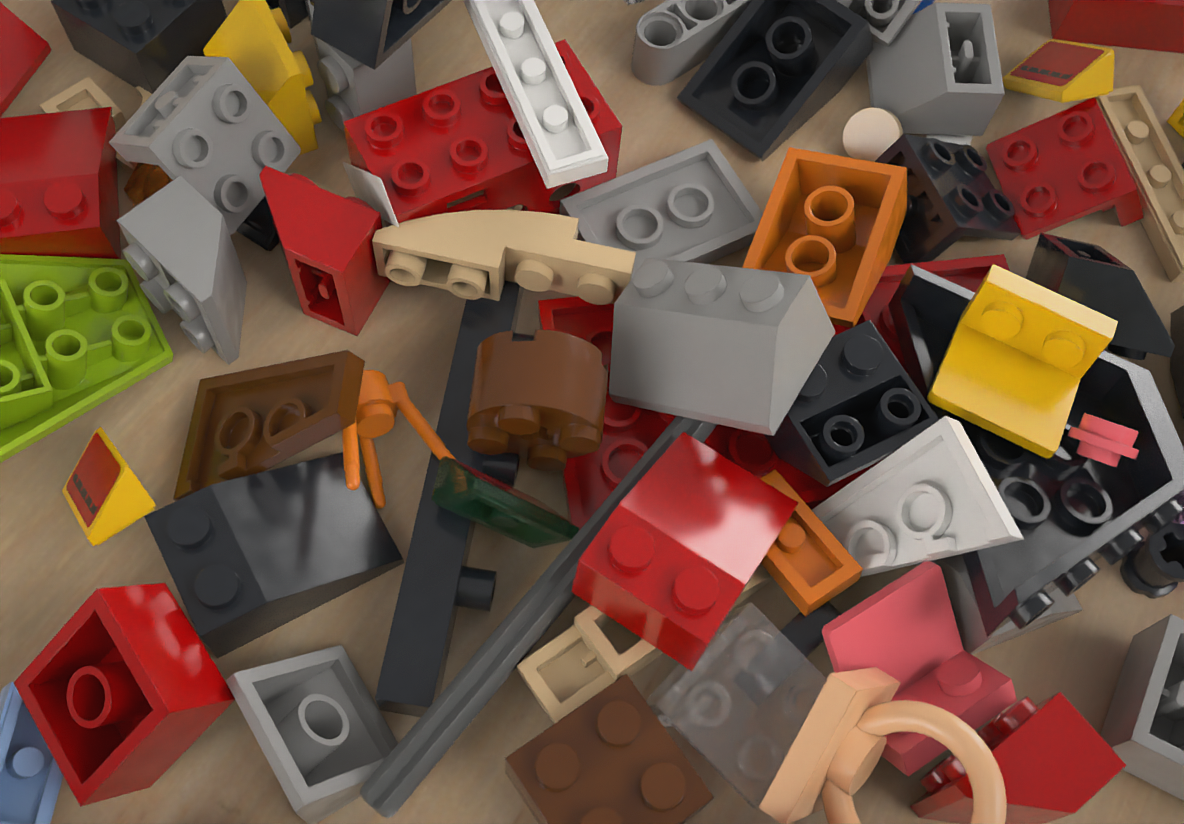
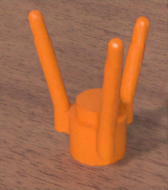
[342,370,456,509]

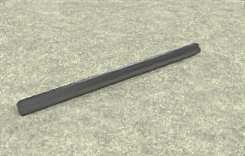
[360,416,718,818]

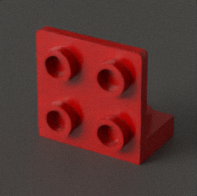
[986,97,1144,240]

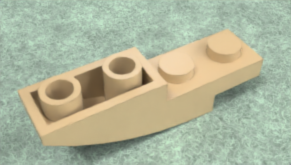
[372,210,636,305]
[516,564,773,724]

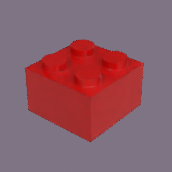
[14,583,235,807]

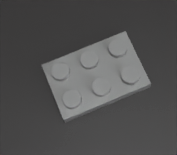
[560,139,763,278]

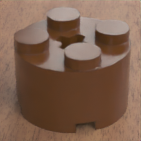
[466,329,608,472]

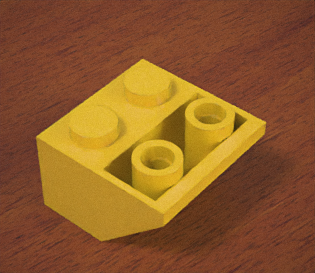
[203,0,322,156]

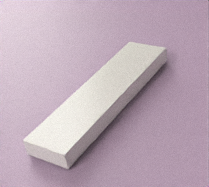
[463,0,609,189]

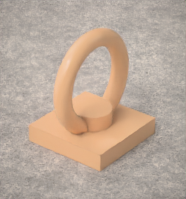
[759,667,1006,824]

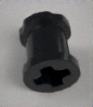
[1120,522,1184,599]

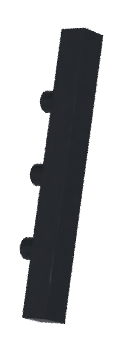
[375,281,534,717]

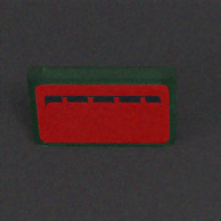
[431,456,579,548]

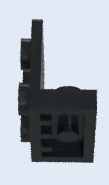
[874,134,1021,264]

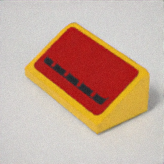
[1002,39,1115,103]
[62,427,157,547]

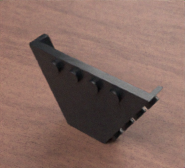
[888,264,1184,637]

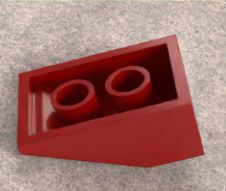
[0,107,121,259]
[571,432,799,671]

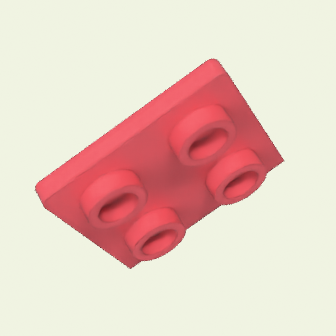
[822,561,1017,777]

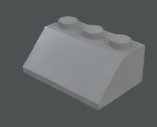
[609,258,835,436]

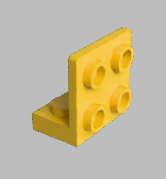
[927,264,1118,458]

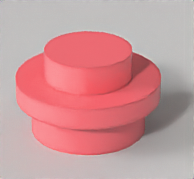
[1067,413,1139,467]

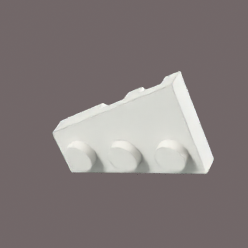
[812,416,1024,577]

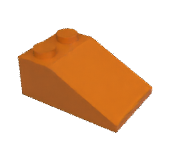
[742,147,907,328]

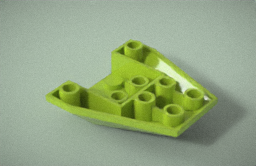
[0,254,173,463]

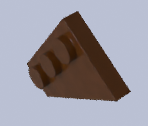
[173,350,365,501]

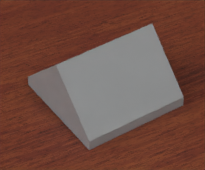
[226,645,398,824]

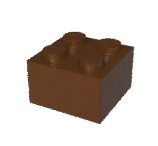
[505,674,714,824]

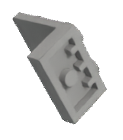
[109,56,301,235]

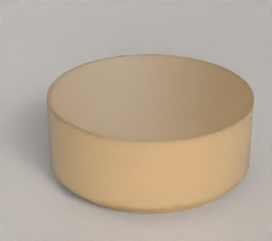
[843,107,903,162]

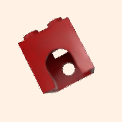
[343,39,623,227]

